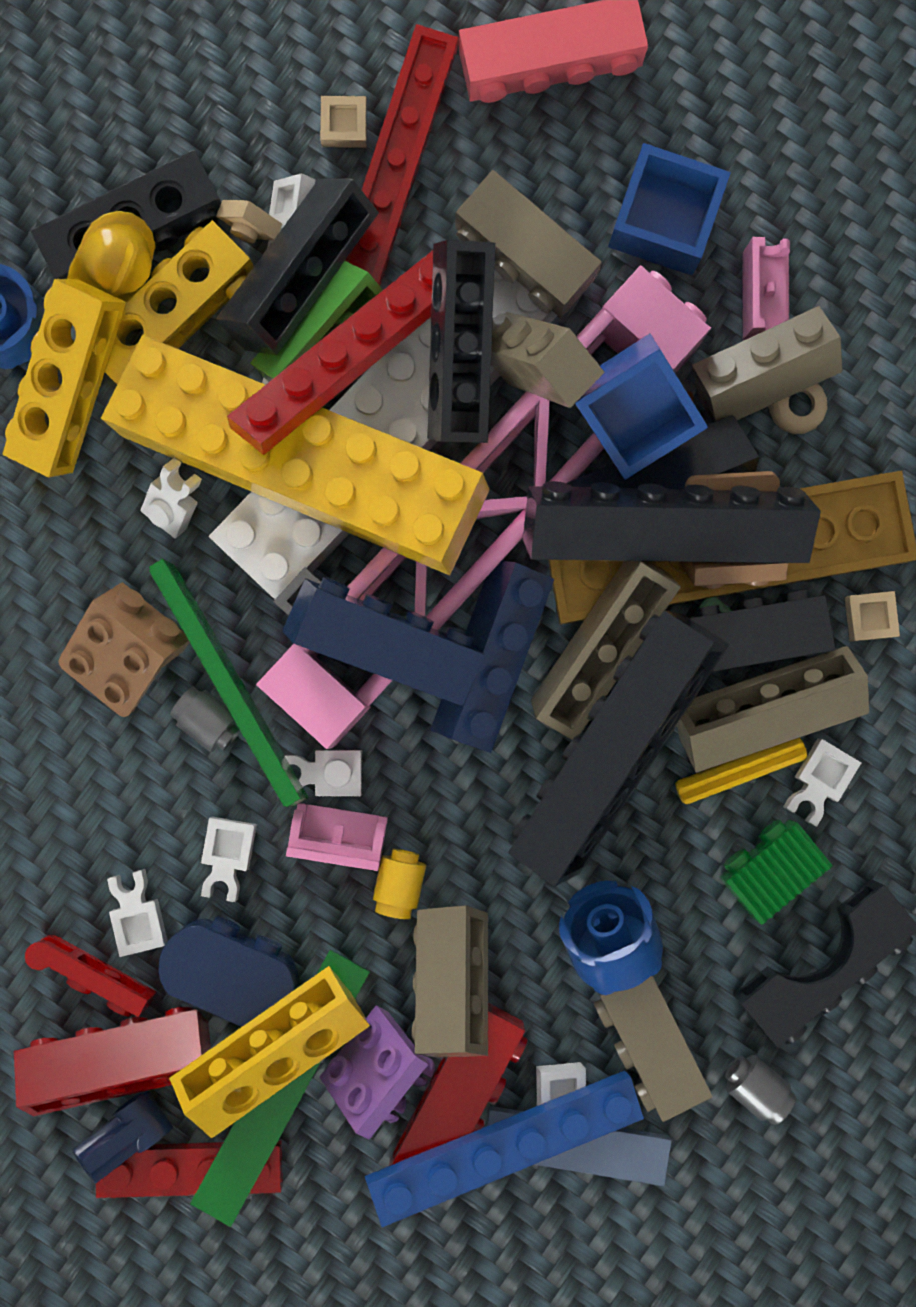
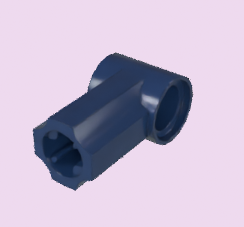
[72,1090,173,1184]

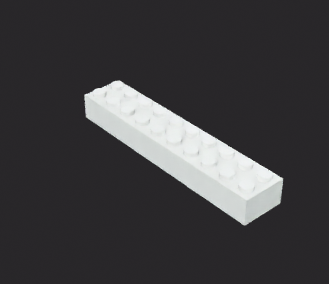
[208,271,557,599]

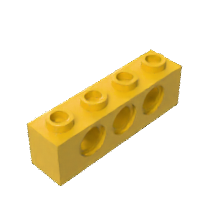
[105,220,254,384]
[2,279,126,478]
[169,966,370,1138]

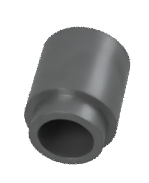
[170,687,240,753]
[725,1055,796,1125]

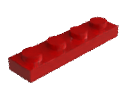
[96,1140,283,1198]

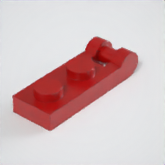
[25,935,157,1017]

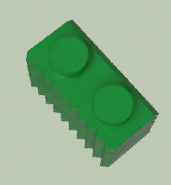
[719,819,833,925]

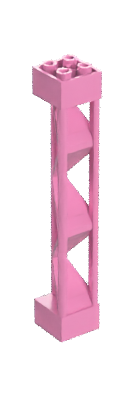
[256,265,711,749]

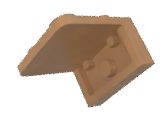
[679,471,788,589]
[59,582,190,717]

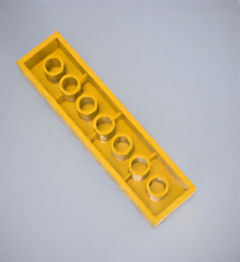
[101,335,490,576]

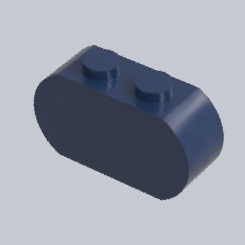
[159,917,299,1027]

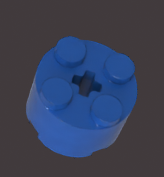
[0,264,45,369]
[559,880,663,995]

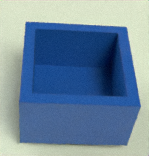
[608,143,731,276]
[575,333,708,479]

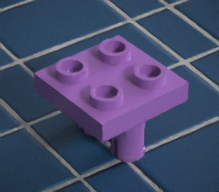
[320,1005,435,1140]

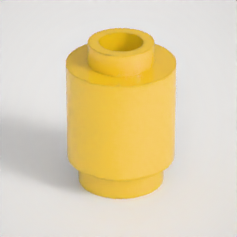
[373,848,426,919]

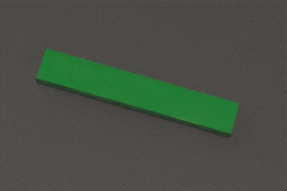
[149,559,309,807]
[190,949,370,1227]

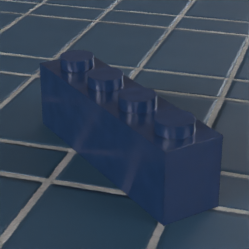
[430,561,554,753]
[282,577,485,706]

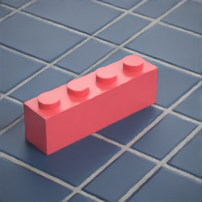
[459,0,648,103]

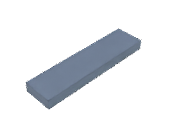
[486,1106,671,1186]

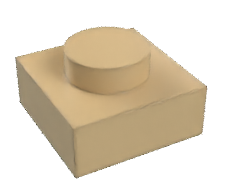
[320,96,367,148]
[216,200,282,243]
[845,591,900,642]

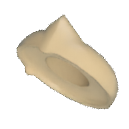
[768,383,827,434]

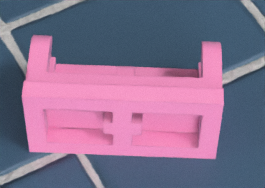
[742,237,790,341]
[286,803,388,871]

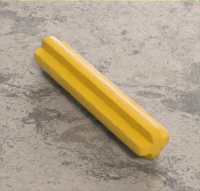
[675,737,807,804]

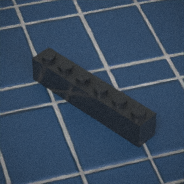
[523,481,821,563]

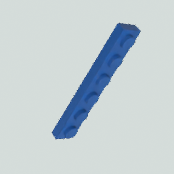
[364,1070,644,1227]

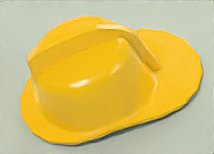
[67,211,155,300]

